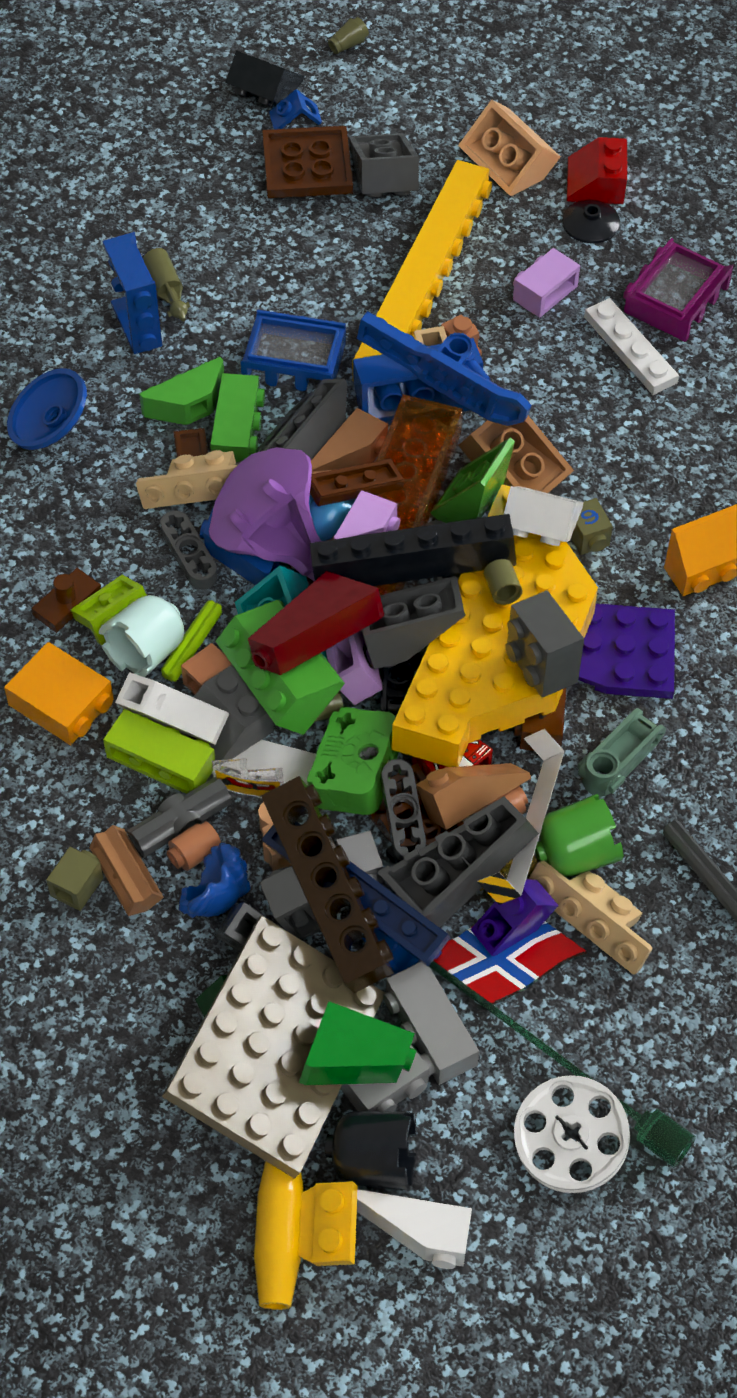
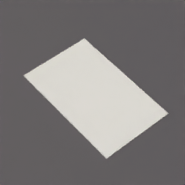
[218,740,316,798]

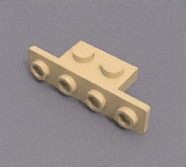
[136,450,237,509]
[529,860,652,975]

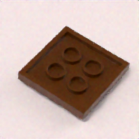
[262,126,353,198]

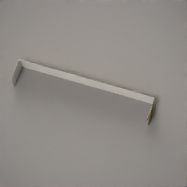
[477,729,565,905]

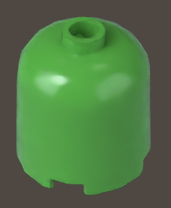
[535,794,623,877]

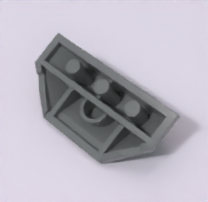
[256,379,347,460]

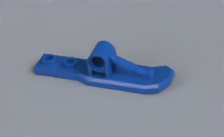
[357,311,532,426]

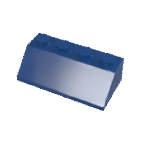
[353,338,483,425]

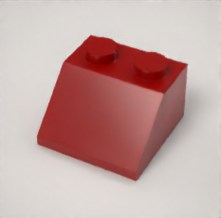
[567,137,627,204]

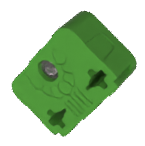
[307,707,399,815]

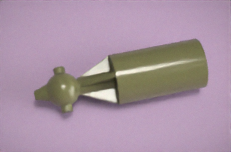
[143,248,191,321]

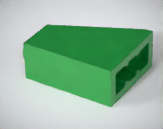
[299,1001,417,1085]

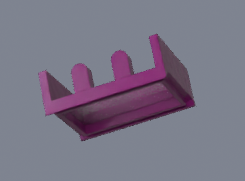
[623,238,734,342]

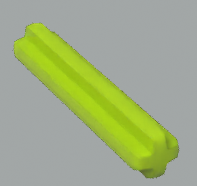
[161,600,222,682]

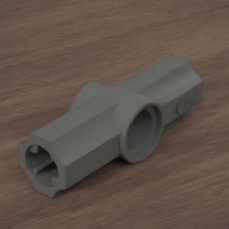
[127,777,232,858]

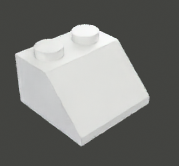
[504,486,584,546]

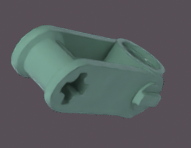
[577,708,666,796]

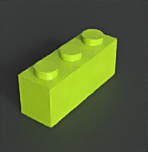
[103,708,216,794]

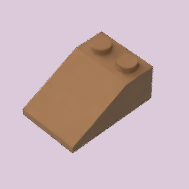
[458,415,574,493]

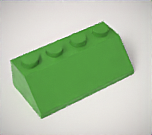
[215,600,345,735]

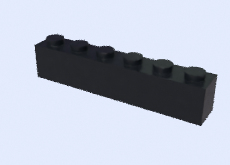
[310,514,516,586]

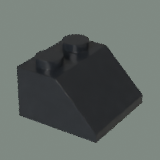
[225,50,305,107]

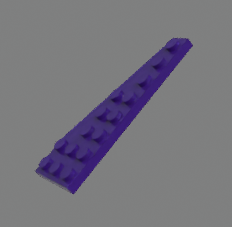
[576,604,675,699]

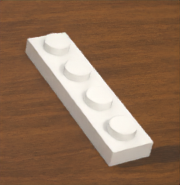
[584,298,679,395]

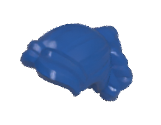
[178,843,251,918]

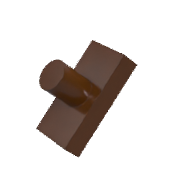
[31,568,101,633]

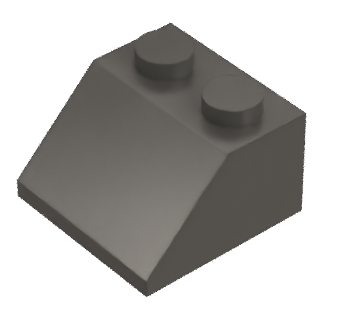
[193,665,274,768]

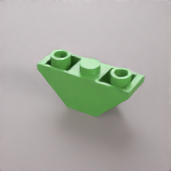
[139,357,224,425]

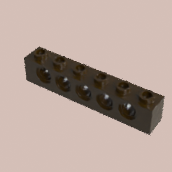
[261,776,394,993]

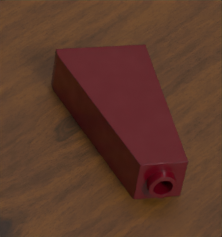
[248,571,384,675]

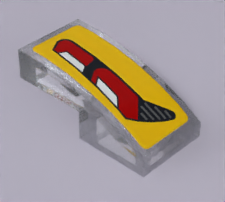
[212,758,284,797]

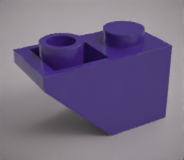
[470,879,559,956]

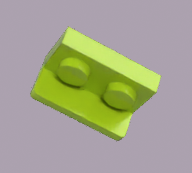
[71,574,147,646]

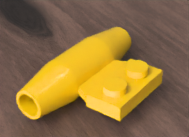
[254,1161,358,1310]

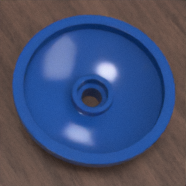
[7,368,87,450]

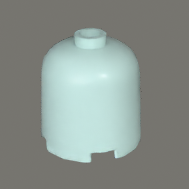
[99,595,184,677]

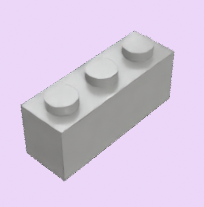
[383,962,480,1085]

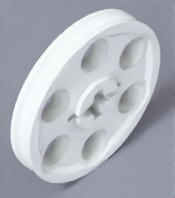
[514,1076,630,1193]

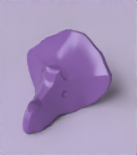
[209,447,321,581]

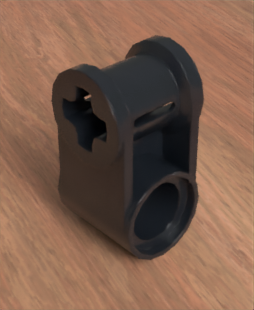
[381,660,414,717]

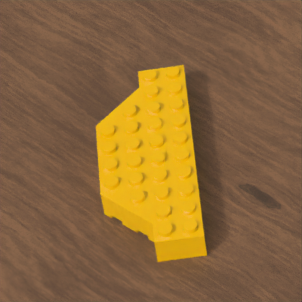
[392,484,598,767]

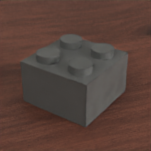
[505,590,584,698]

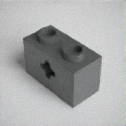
[260,866,321,940]

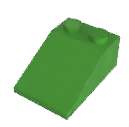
[430,437,515,523]

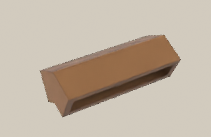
[89,825,164,916]

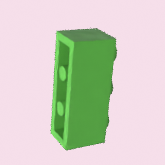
[210,373,265,462]

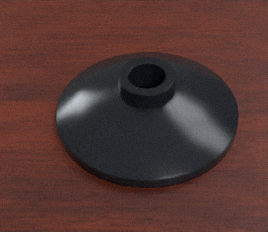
[562,200,620,243]

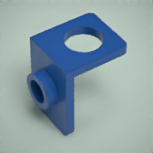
[269,89,322,129]

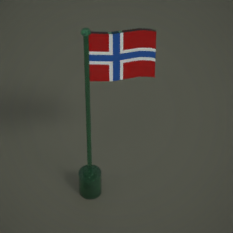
[429,921,696,1168]

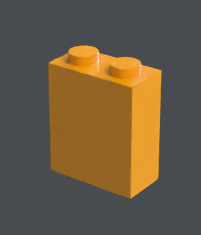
[4,642,114,746]

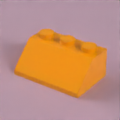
[664,504,737,596]

